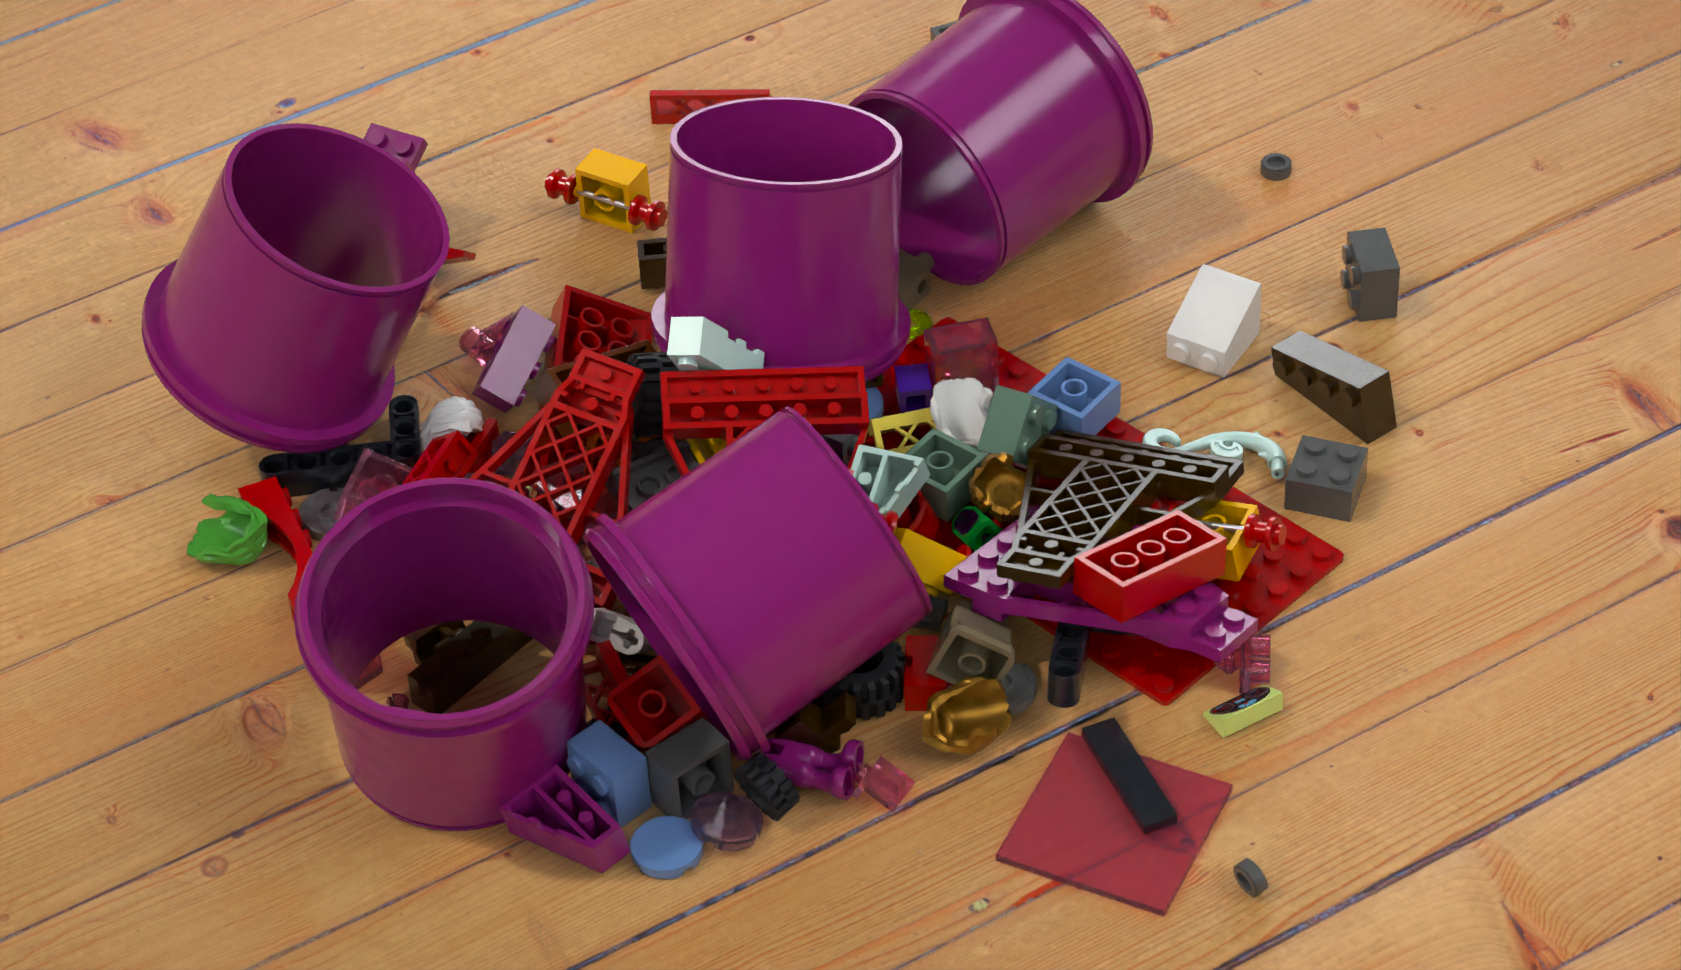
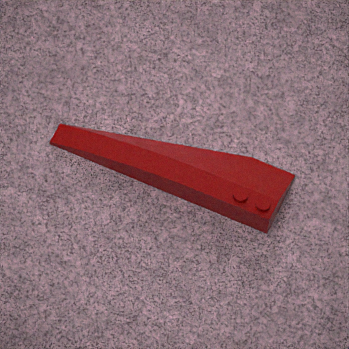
[531,285,653,530]

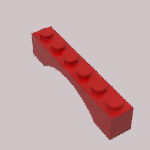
[237,476,313,623]

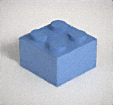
[1028,357,1121,435]
[566,719,652,827]

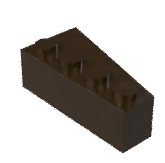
[1271,331,1397,444]

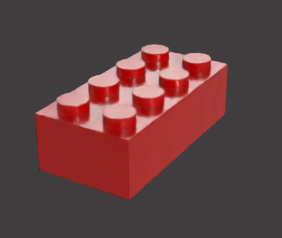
[1073,510,1227,623]

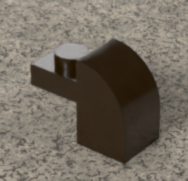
[775,691,856,753]

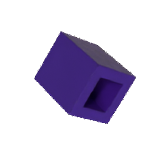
[894,363,932,413]

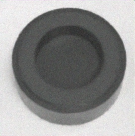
[1261,153,1292,181]
[1233,858,1268,897]

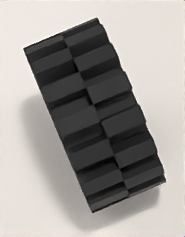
[734,752,800,821]

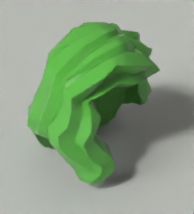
[187,494,268,565]

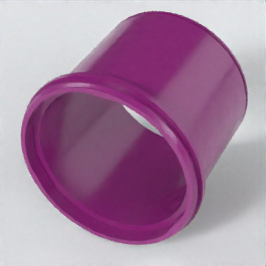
[848,0,1153,285]
[651,97,911,381]
[142,123,450,453]
[583,406,933,761]
[294,478,594,831]

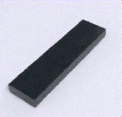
[1082,717,1178,835]

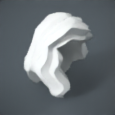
[930,377,994,455]
[420,396,484,450]

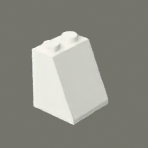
[1166,264,1262,378]

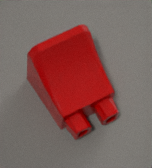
[607,654,711,750]

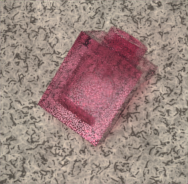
[851,756,915,812]

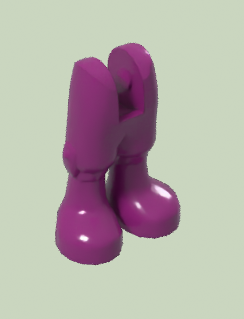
[764,738,865,800]

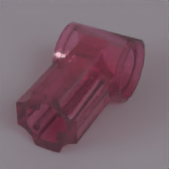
[459,312,514,366]

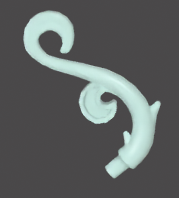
[1142,428,1287,479]

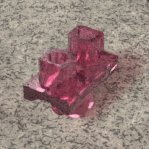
[1214,634,1271,694]

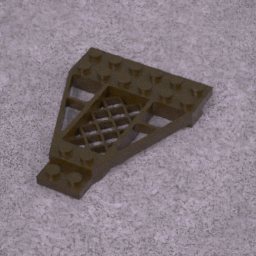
[996,429,1244,589]

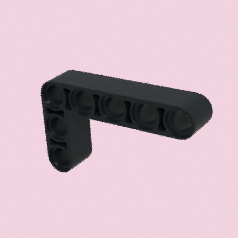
[259,395,424,497]
[1047,622,1143,708]

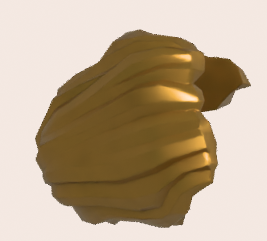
[968,452,1034,523]
[922,676,1012,754]

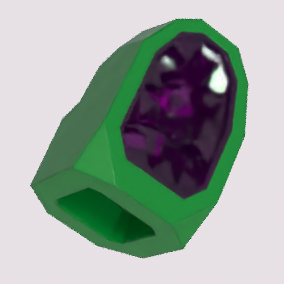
[952,506,1003,551]

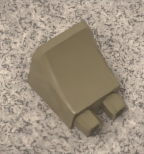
[926,599,1015,685]

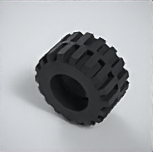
[626,352,680,437]
[819,641,905,720]

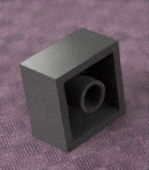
[1340,227,1400,322]
[1284,435,1368,522]
[645,717,734,819]

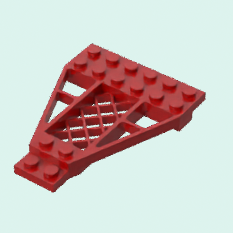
[469,348,645,645]
[660,366,870,477]

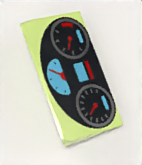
[1203,684,1283,738]

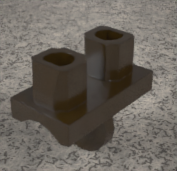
[404,621,466,665]

